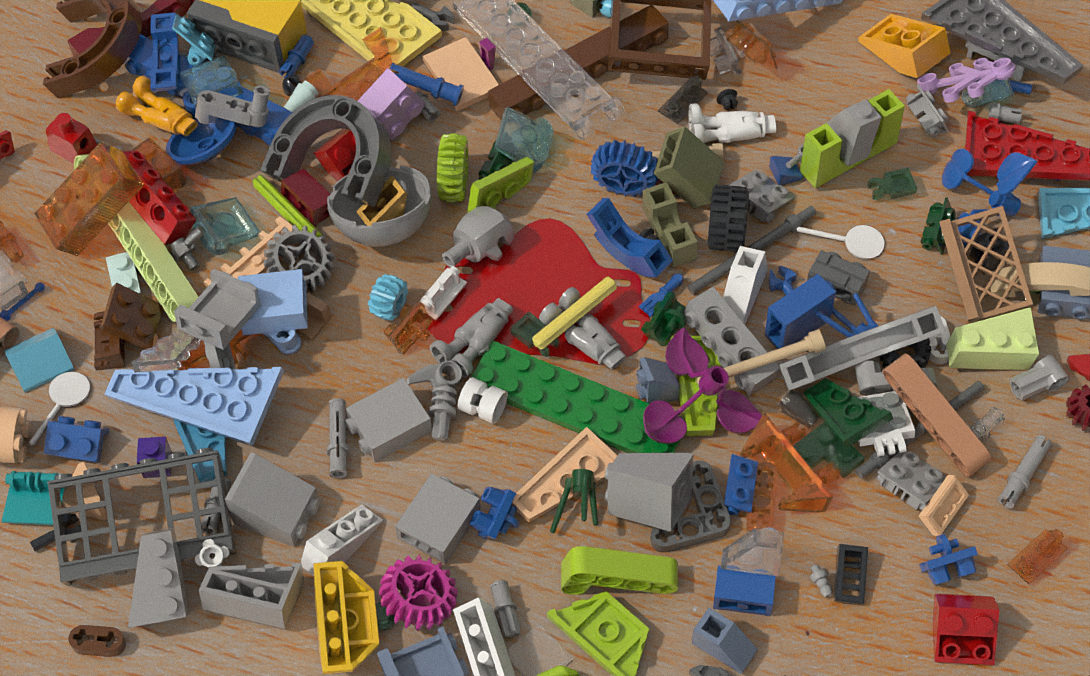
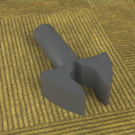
[412,3,454,31]

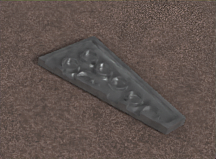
[921,0,1083,84]

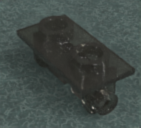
[658,75,708,124]

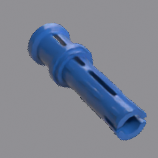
[390,62,464,106]

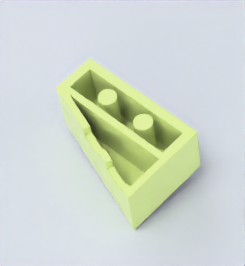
[946,307,1039,370]

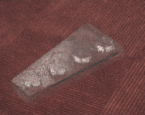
[131,327,201,373]

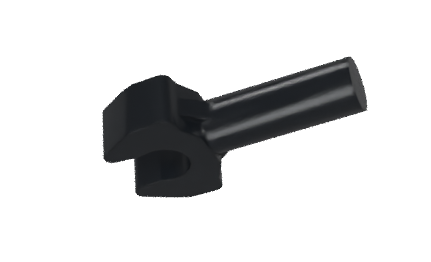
[30,513,82,551]

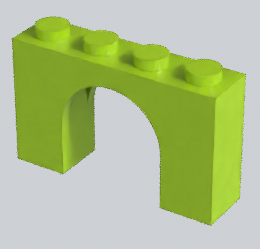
[800,89,905,188]

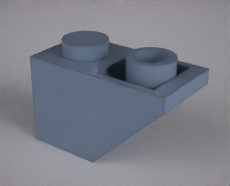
[636,357,679,404]
[692,608,758,674]

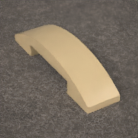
[989,262,1090,298]

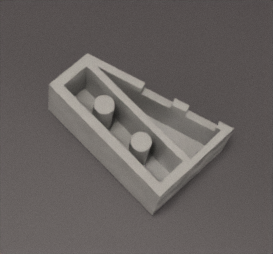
[128,528,190,628]
[199,563,304,629]

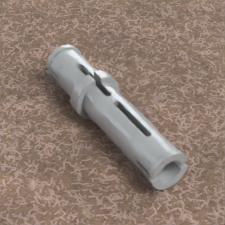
[327,398,349,479]
[997,435,1052,509]

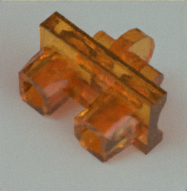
[384,301,433,355]

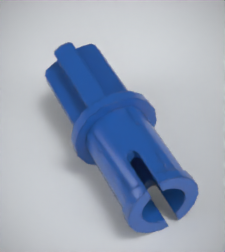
[279,35,314,78]

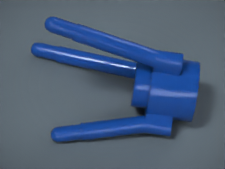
[816,293,879,338]

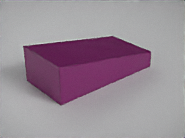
[479,37,496,70]

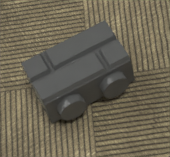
[807,250,870,306]

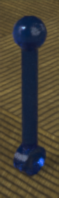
[0,282,45,321]

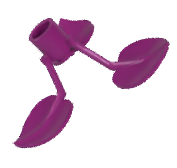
[643,328,766,444]

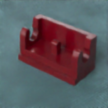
[281,168,331,227]

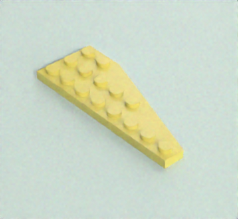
[301,0,442,73]

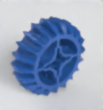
[591,140,659,197]

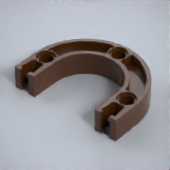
[43,0,142,98]

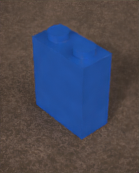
[764,274,836,349]

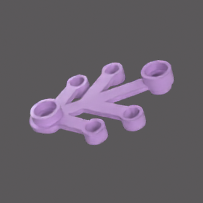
[917,58,1016,103]

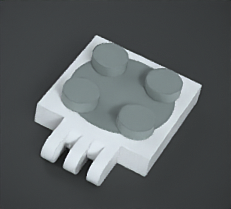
[857,391,915,457]

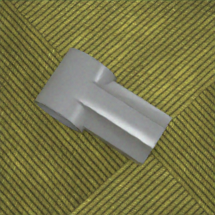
[1009,355,1069,401]

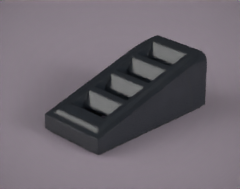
[834,544,868,605]

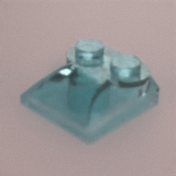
[179,56,243,108]
[494,107,554,173]
[190,197,260,255]

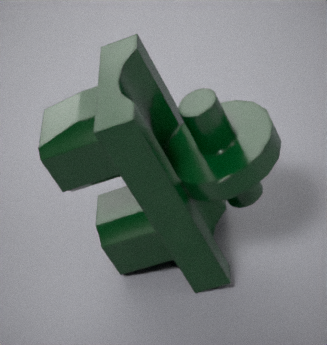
[641,292,687,346]

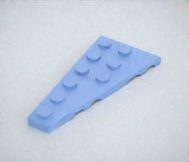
[104,367,285,446]

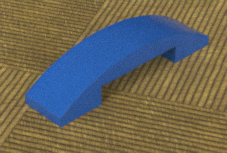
[151,13,179,92]

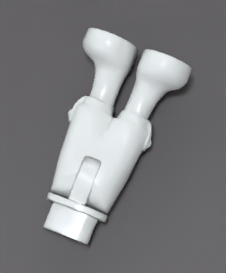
[689,104,776,143]

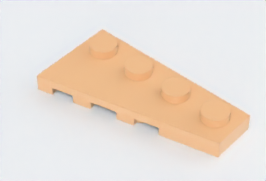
[511,427,617,523]

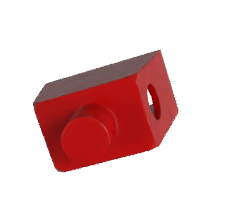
[45,113,102,164]

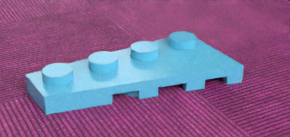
[1038,188,1090,239]

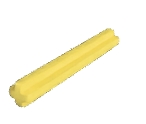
[532,277,617,350]

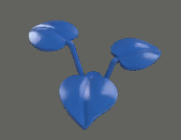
[942,149,1038,256]

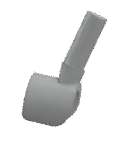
[786,145,804,168]

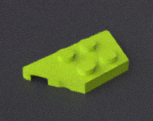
[547,591,649,676]

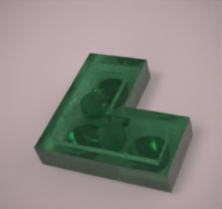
[785,422,865,478]

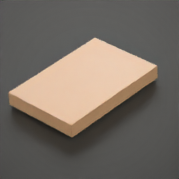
[423,37,499,112]

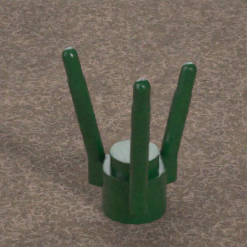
[550,469,598,533]

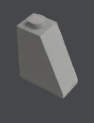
[826,100,881,166]

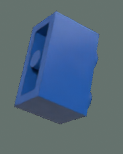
[713,564,776,616]

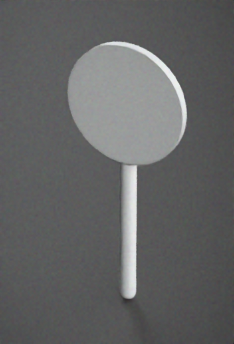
[797,225,884,260]
[29,372,90,445]

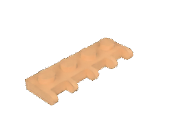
[203,216,299,287]

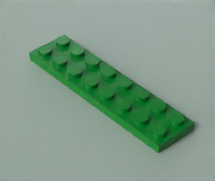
[471,341,684,453]

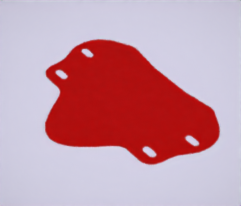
[424,218,650,365]

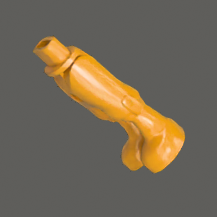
[116,76,198,136]

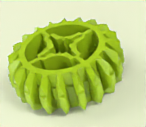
[437,133,469,203]

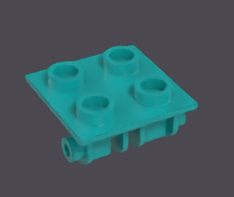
[1,471,65,525]

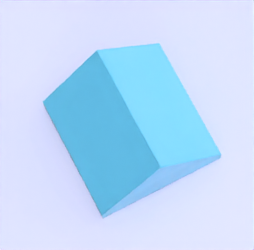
[4,328,75,393]

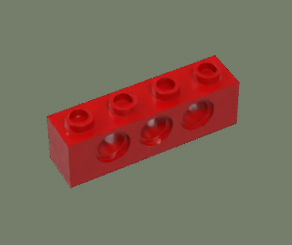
[106,150,197,245]

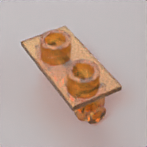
[1007,529,1068,584]

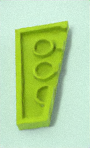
[670,336,721,436]

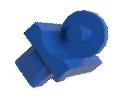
[469,487,520,539]
[919,534,978,585]

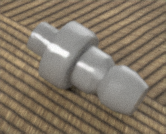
[810,564,832,597]

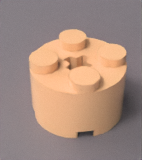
[0,407,31,463]

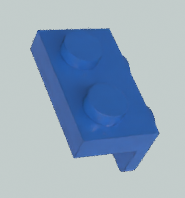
[43,416,109,462]

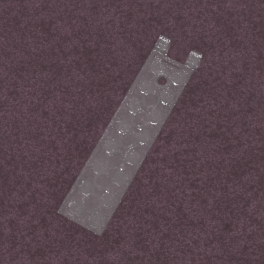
[453,0,625,140]

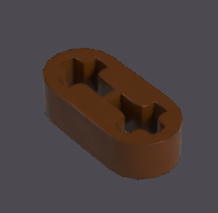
[68,625,126,657]

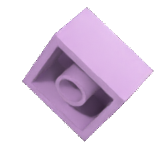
[358,68,426,141]

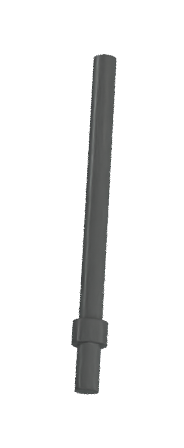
[688,206,816,294]
[855,381,985,479]

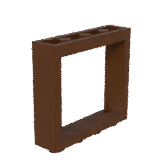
[608,0,711,80]

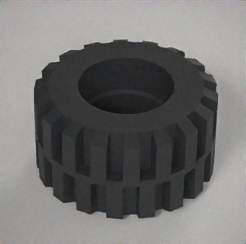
[707,184,749,252]

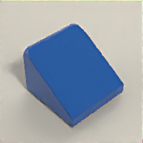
[769,156,803,185]

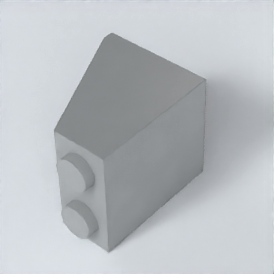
[225,452,320,547]
[605,453,693,532]

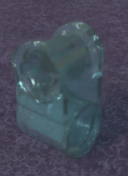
[962,78,1014,108]

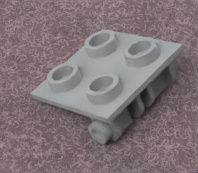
[729,170,796,223]
[876,449,947,511]

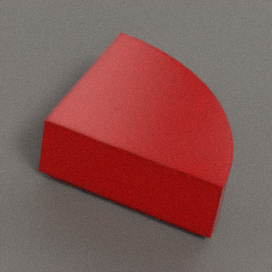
[1067,354,1090,381]

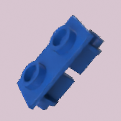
[724,454,758,516]

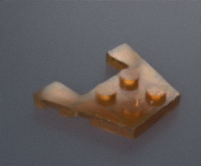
[302,27,396,101]

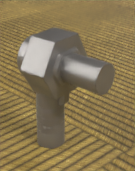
[171,225,206,270]

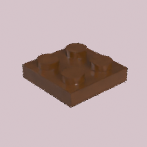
[100,282,163,351]

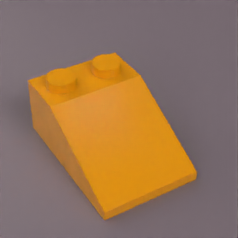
[858,14,951,78]

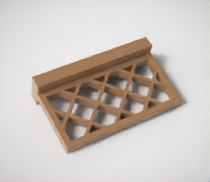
[939,206,1033,324]

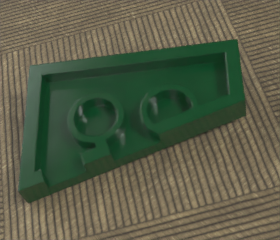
[802,378,893,448]

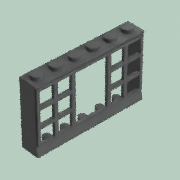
[47,448,236,586]

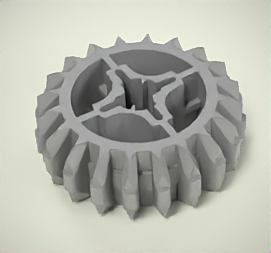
[263,225,335,292]

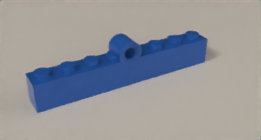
[125,34,293,146]

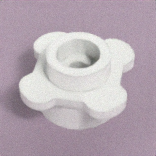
[195,539,229,568]

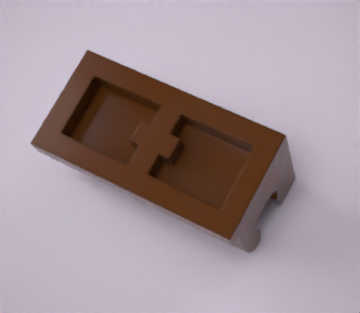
[94,311,125,371]

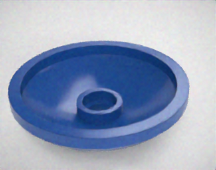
[166,117,236,165]

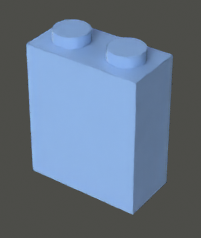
[238,269,308,335]

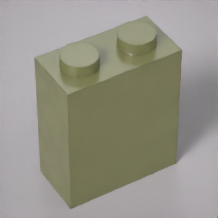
[654,126,724,208]

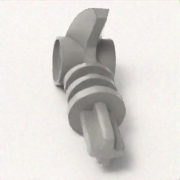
[406,361,462,441]

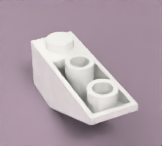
[716,246,768,324]
[301,504,383,576]

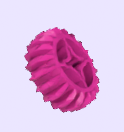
[379,554,458,631]

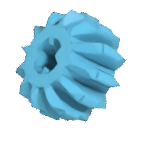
[368,274,409,321]

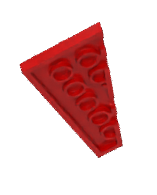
[965,110,1090,181]

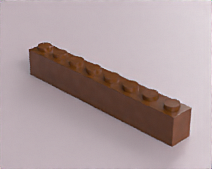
[488,5,669,125]

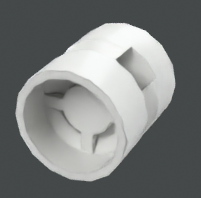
[458,377,508,424]

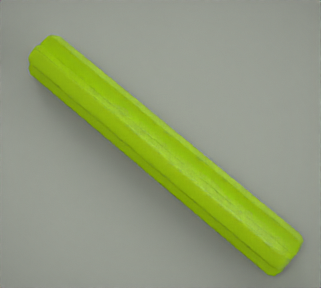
[253,175,322,237]

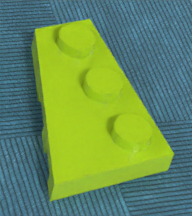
[467,157,534,213]

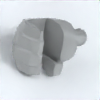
[442,206,514,267]

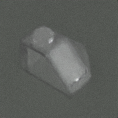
[721,527,784,576]

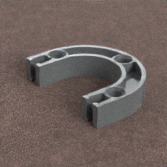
[260,95,392,208]

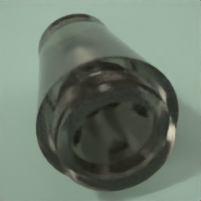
[777,390,819,429]

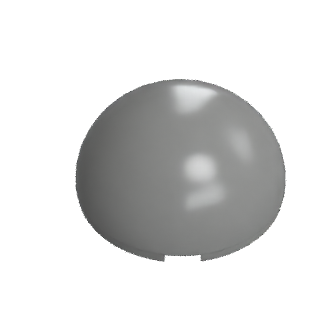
[327,165,431,247]

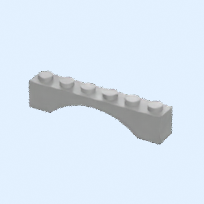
[778,306,946,390]

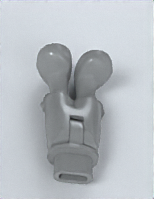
[539,287,627,370]
[429,298,513,378]

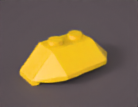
[313,561,379,674]

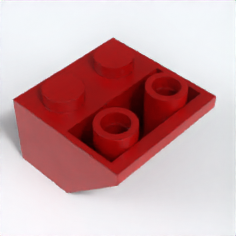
[313,129,356,181]
[932,594,999,665]

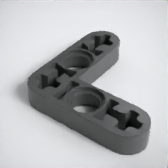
[650,460,731,553]

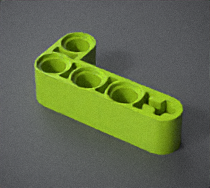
[561,546,679,595]

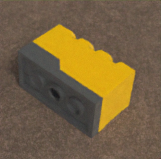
[186,0,307,73]

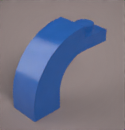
[586,198,673,277]

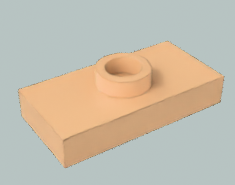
[919,475,969,536]

